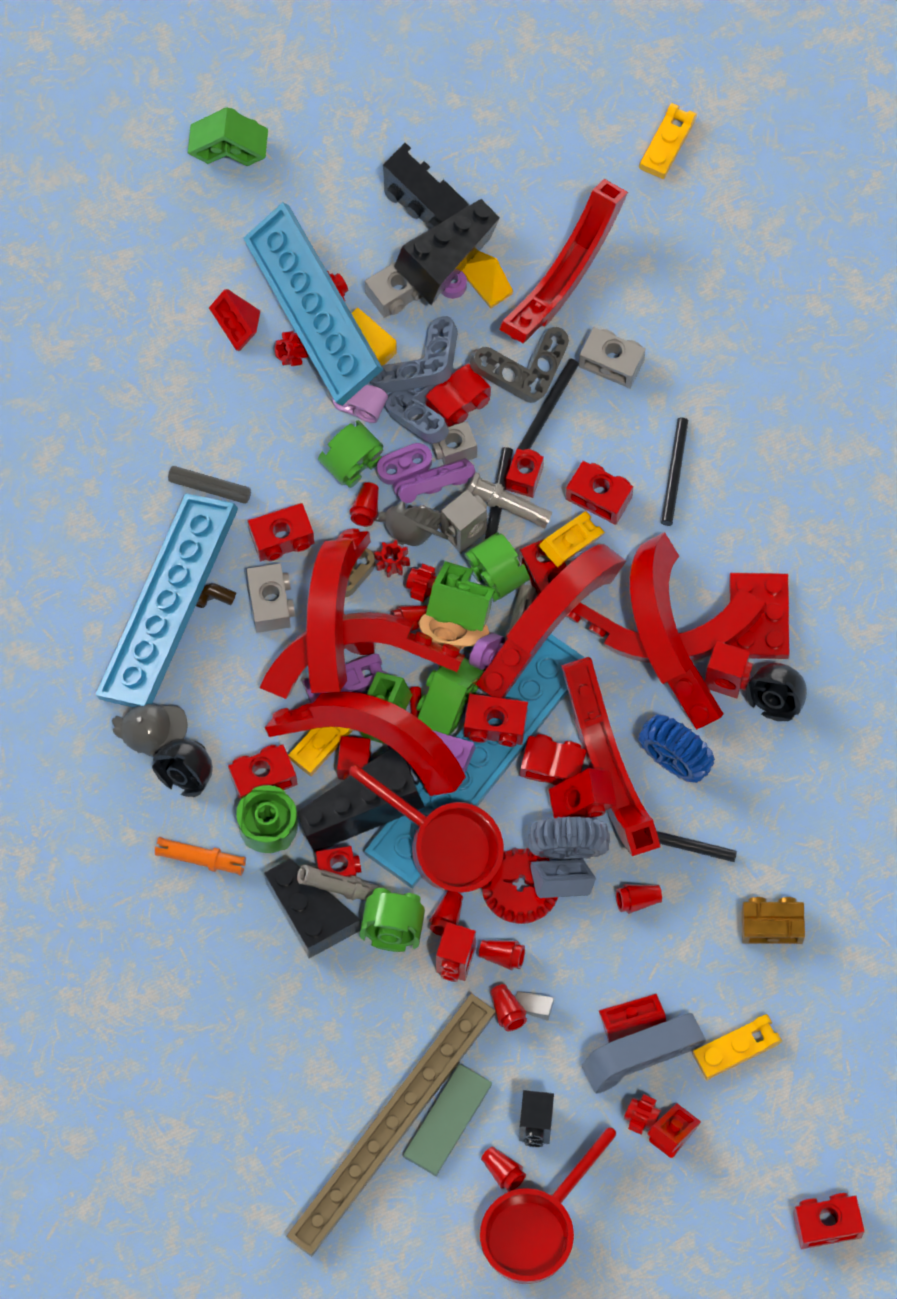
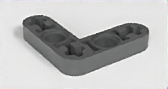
[470,327,569,403]

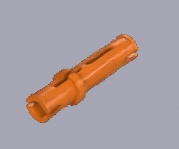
[155,837,246,876]

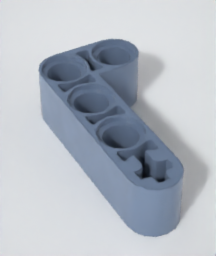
[582,1013,706,1094]

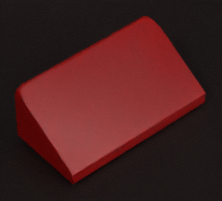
[599,994,666,1043]

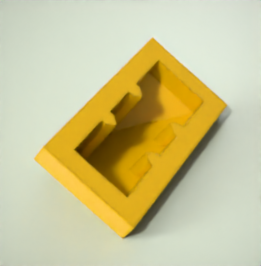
[462,251,513,308]

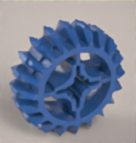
[638,714,715,783]

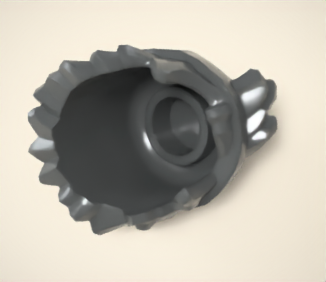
[376,501,449,546]
[112,704,188,757]

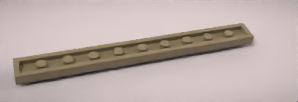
[286,993,496,1257]

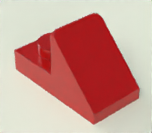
[647,1103,701,1158]

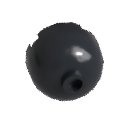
[746,663,807,721]
[152,739,213,797]

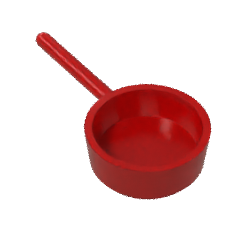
[349,765,504,893]
[480,1127,616,1284]

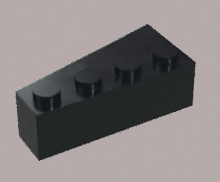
[394,199,500,305]
[297,748,425,852]

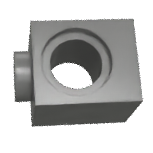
[432,421,477,465]

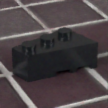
[383,143,469,229]

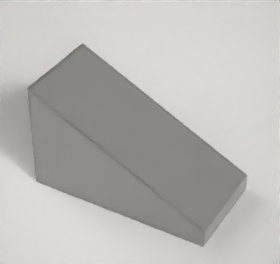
[516,991,554,1021]

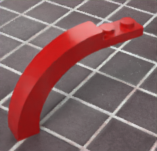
[499,178,628,344]
[307,528,371,693]
[630,532,724,730]
[476,544,626,698]
[566,588,767,663]
[259,612,465,699]
[561,657,661,857]
[265,692,466,796]

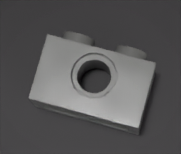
[365,262,423,318]
[579,327,646,389]
[441,489,487,553]
[247,563,295,633]

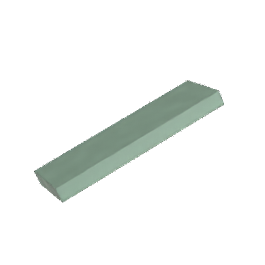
[403,1064,492,1176]

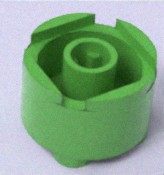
[318,420,383,488]
[465,532,530,602]
[237,785,298,853]
[360,888,425,952]

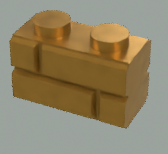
[741,897,805,944]

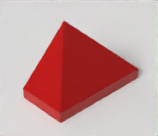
[209,289,261,351]

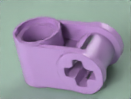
[332,385,388,423]

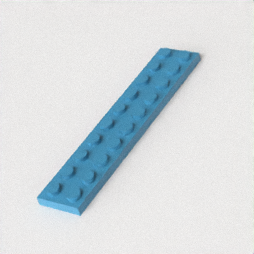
[365,634,585,889]

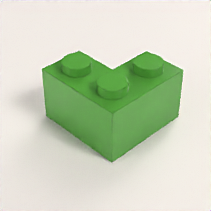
[188,107,268,166]
[426,561,495,631]
[417,658,486,735]

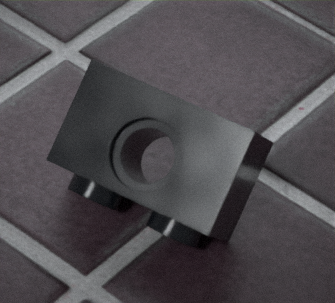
[519,1090,554,1147]

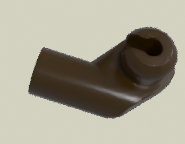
[196,583,236,608]

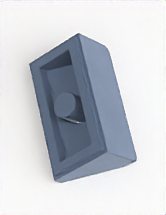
[530,859,596,898]

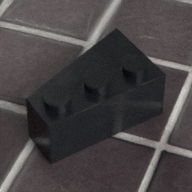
[264,859,361,959]

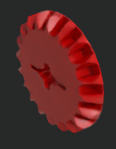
[482,847,558,924]

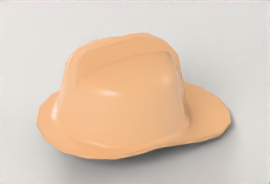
[419,614,489,650]

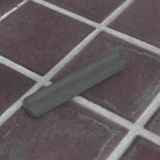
[168,466,251,504]

